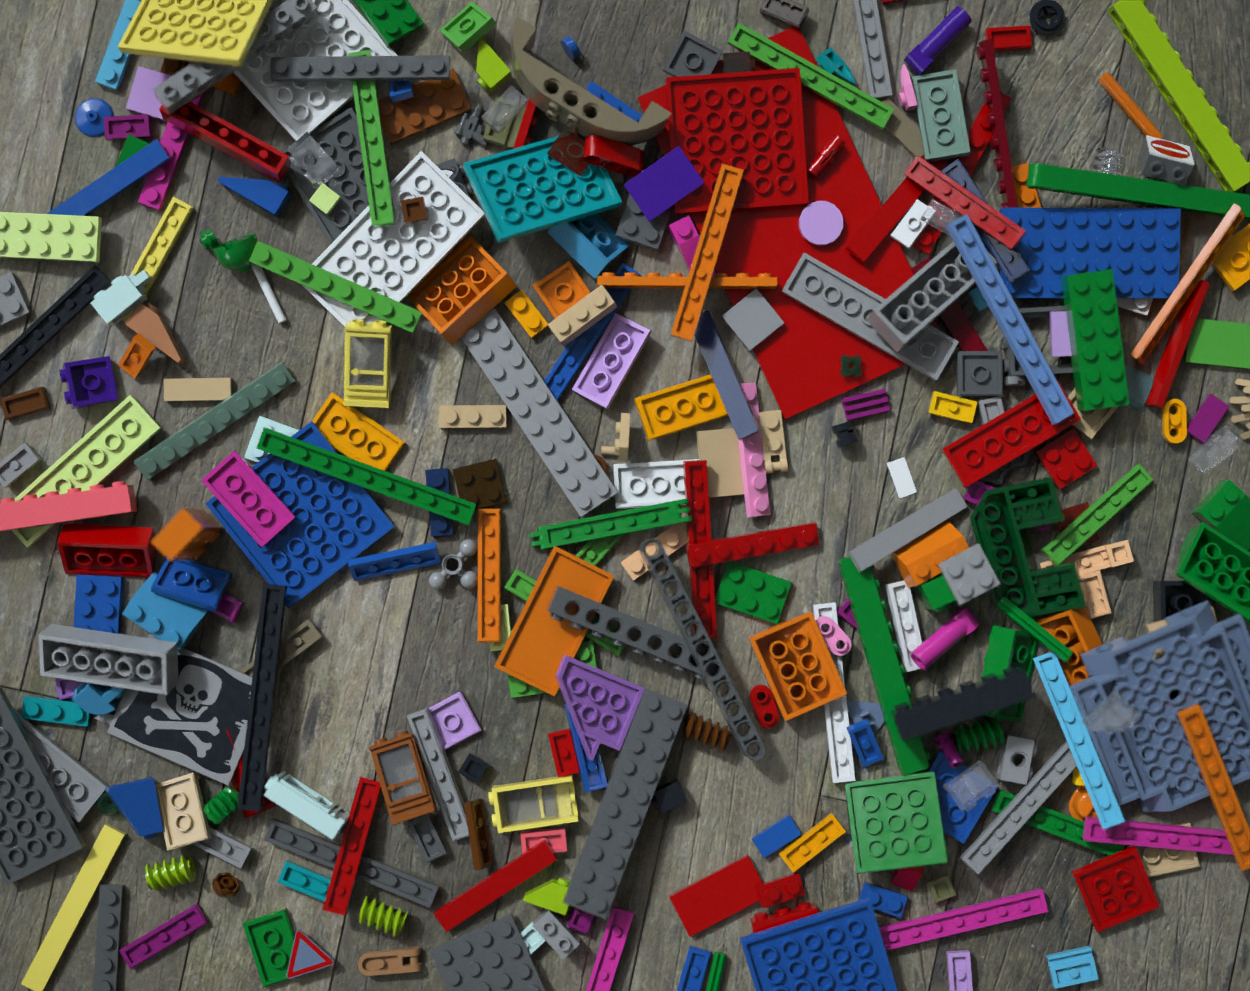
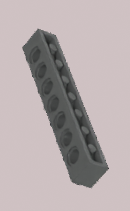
[546,585,724,681]

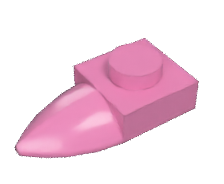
[898,64,917,112]

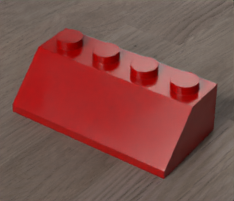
[57,524,156,578]

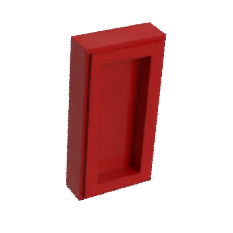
[985,25,1032,51]

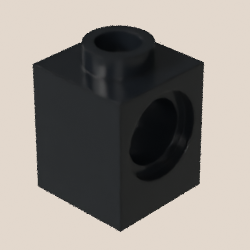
[652,779,687,813]

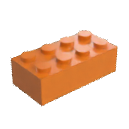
[151,508,223,561]

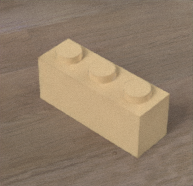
[547,285,617,346]

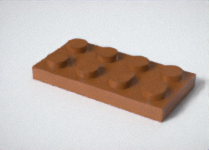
[378,68,472,145]

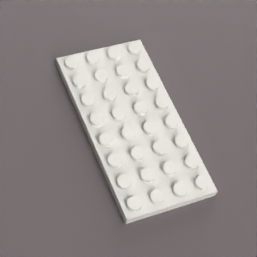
[303,151,485,343]

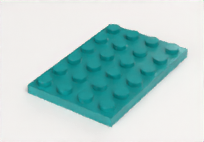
[463,132,622,243]

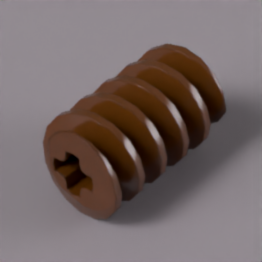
[683,711,732,754]

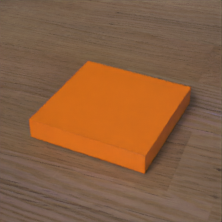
[532,261,591,319]

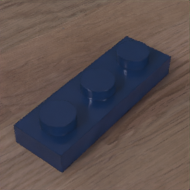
[425,468,454,536]

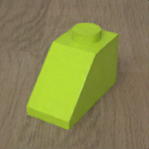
[476,38,512,93]
[523,877,570,915]

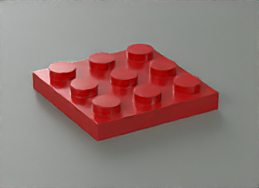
[1071,846,1160,932]

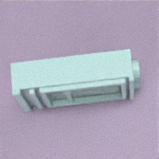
[264,771,350,840]

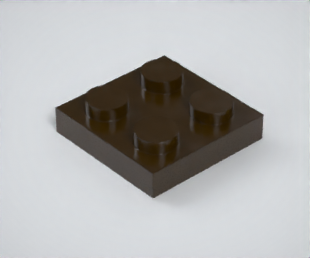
[452,458,507,510]

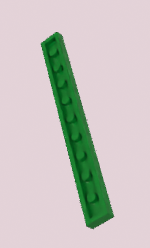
[256,427,477,525]

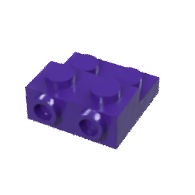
[59,356,118,409]

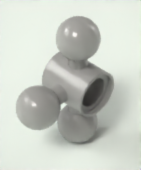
[429,539,478,590]

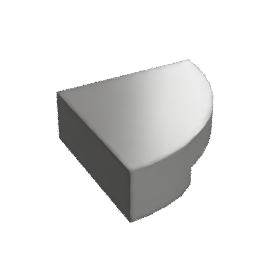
[1003,376,1026,387]

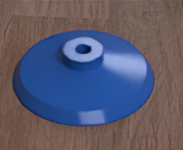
[75,98,114,138]

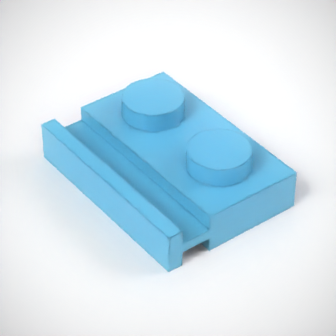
[1046,946,1098,989]

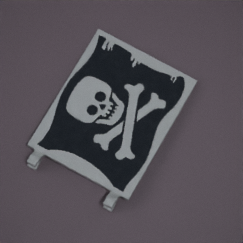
[95,633,252,785]

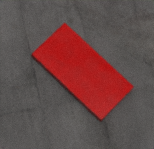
[669,854,762,937]

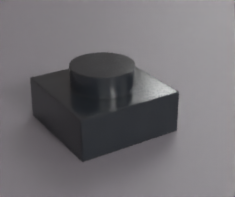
[458,753,489,784]

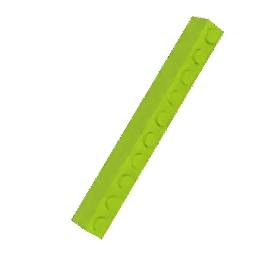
[1107,0,1250,192]

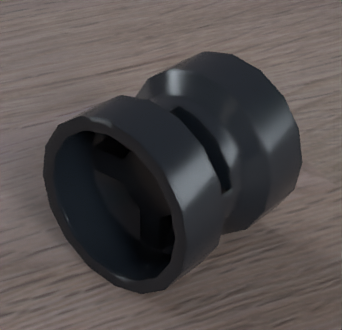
[831,420,859,448]

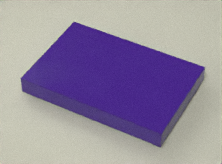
[624,146,704,222]

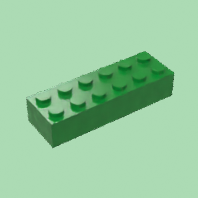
[1061,269,1129,411]

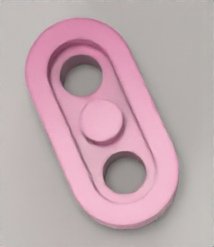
[815,616,851,656]

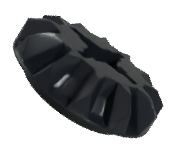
[1029,0,1065,35]

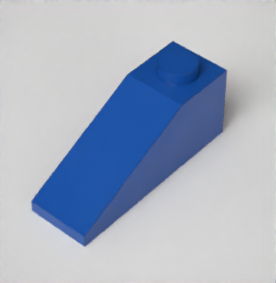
[217,177,292,218]

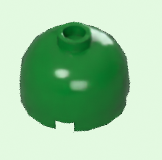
[213,233,258,273]

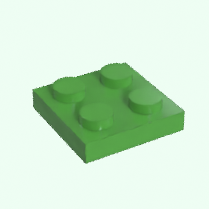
[439,2,496,53]

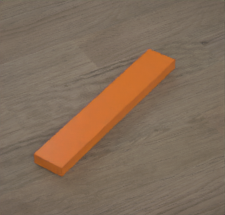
[478,509,501,643]

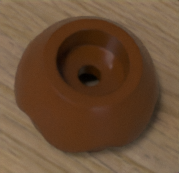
[212,872,240,898]

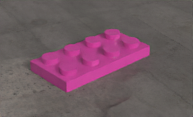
[201,450,296,547]

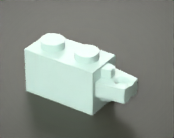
[91,270,152,326]

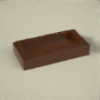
[0,386,51,420]

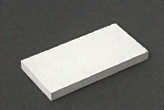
[613,459,699,509]

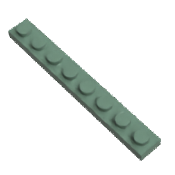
[134,362,295,480]

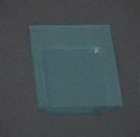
[1125,365,1154,410]

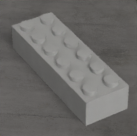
[866,241,997,352]
[38,624,178,695]

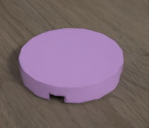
[799,201,843,246]

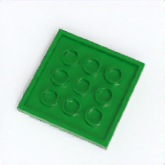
[845,772,948,874]

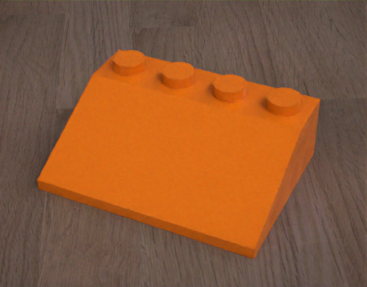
[407,235,517,346]
[748,611,847,721]

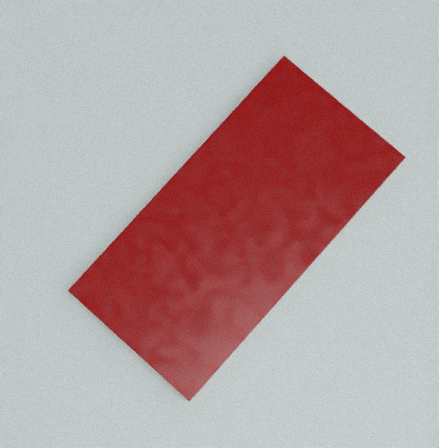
[637,27,939,420]

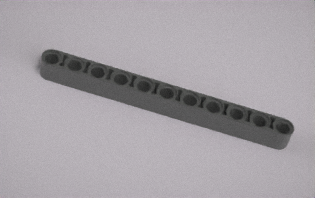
[639,539,765,761]

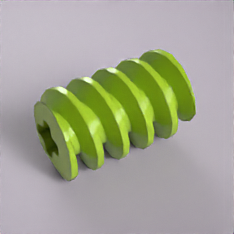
[145,855,196,891]
[359,896,409,937]

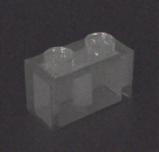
[943,761,999,811]

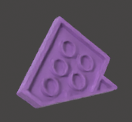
[555,655,645,761]

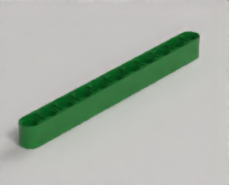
[1026,163,1250,220]

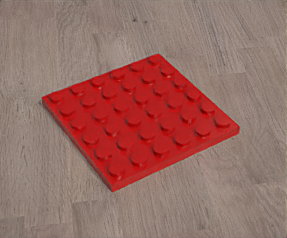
[665,68,809,214]

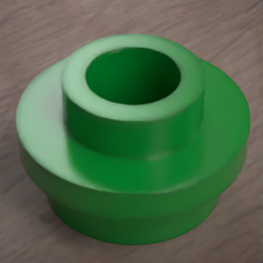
[199,229,219,251]

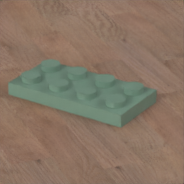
[912,69,970,162]

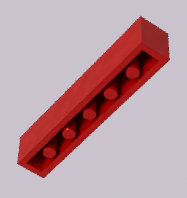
[159,101,291,183]

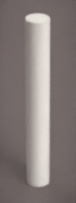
[251,263,287,324]

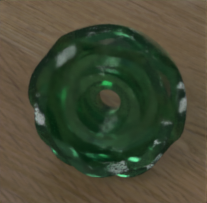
[97,790,120,816]

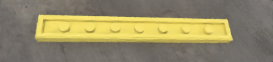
[21,823,126,991]

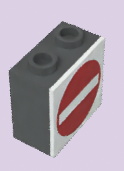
[1138,135,1194,186]

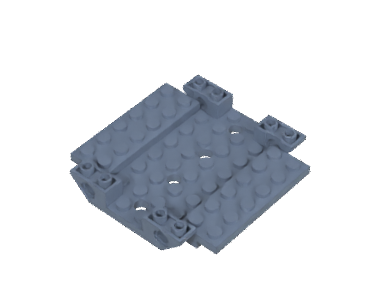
[1070,601,1250,812]

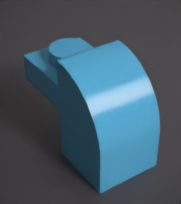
[72,682,126,715]

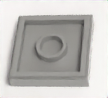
[721,288,784,351]

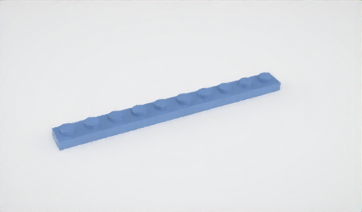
[946,214,1074,425]

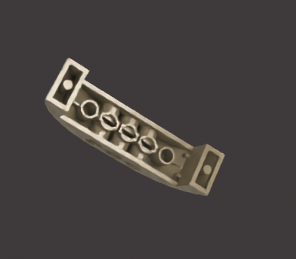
[511,16,671,146]

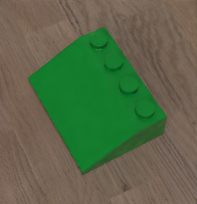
[1175,522,1250,623]

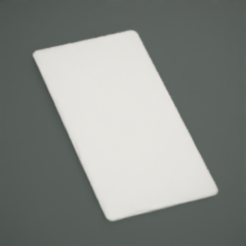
[887,457,917,498]

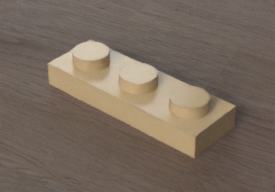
[439,405,507,428]

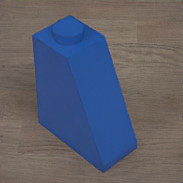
[105,777,163,839]

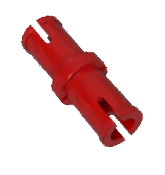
[807,134,845,178]

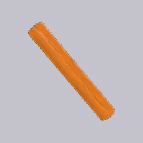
[1099,72,1163,139]

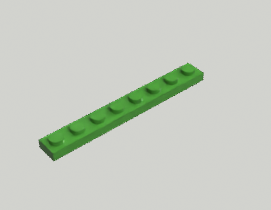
[727,23,894,130]
[348,50,396,228]
[249,241,423,333]

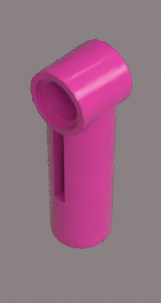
[910,605,980,670]

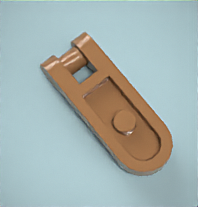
[358,946,422,976]

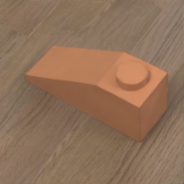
[124,302,186,365]

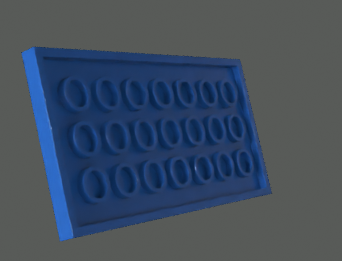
[999,208,1181,298]

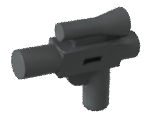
[454,104,489,147]

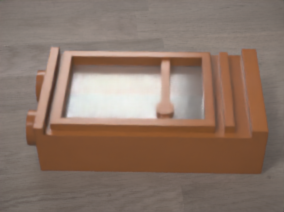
[369,731,438,825]

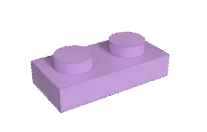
[946,950,973,991]

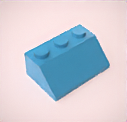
[547,213,630,279]
[122,572,209,651]

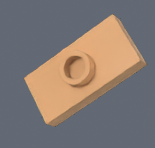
[1080,570,1111,619]

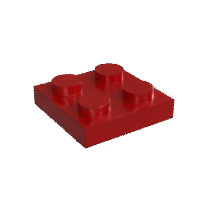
[1034,428,1098,489]

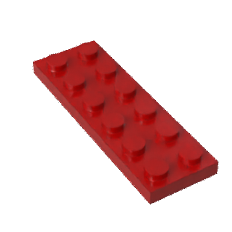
[941,381,1081,488]

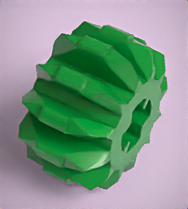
[203,787,239,824]

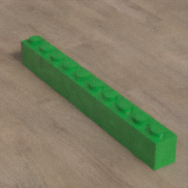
[837,556,931,775]

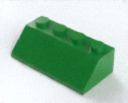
[980,625,1038,722]

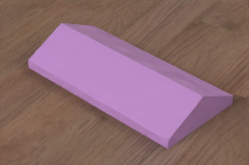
[572,313,652,409]

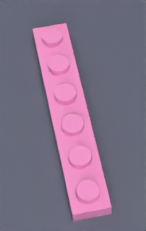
[738,382,770,517]

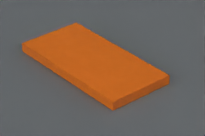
[494,546,614,697]

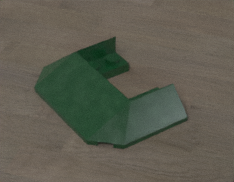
[970,476,1087,617]

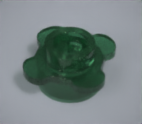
[840,355,862,377]

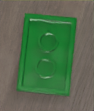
[242,908,295,987]

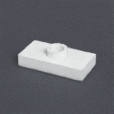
[891,199,936,249]

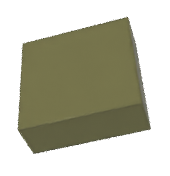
[927,873,957,903]

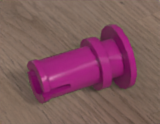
[934,731,964,768]

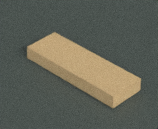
[164,378,232,402]

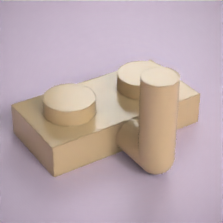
[601,413,630,462]

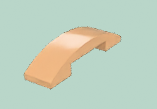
[1040,540,1134,575]

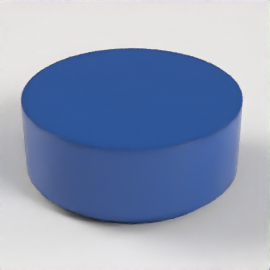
[561,36,580,60]

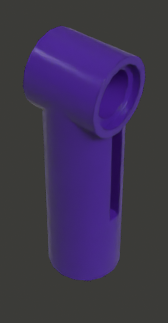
[903,6,972,76]

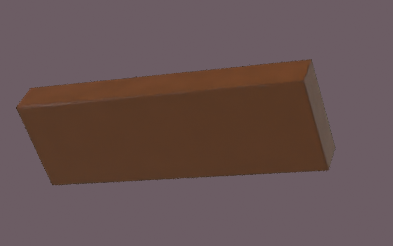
[464,798,493,870]

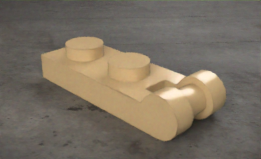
[759,410,788,474]

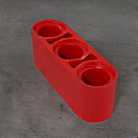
[583,135,645,177]

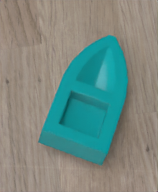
[816,47,856,84]

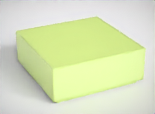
[309,183,341,215]

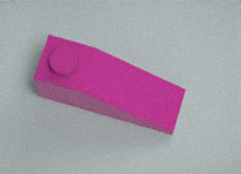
[668,215,715,277]

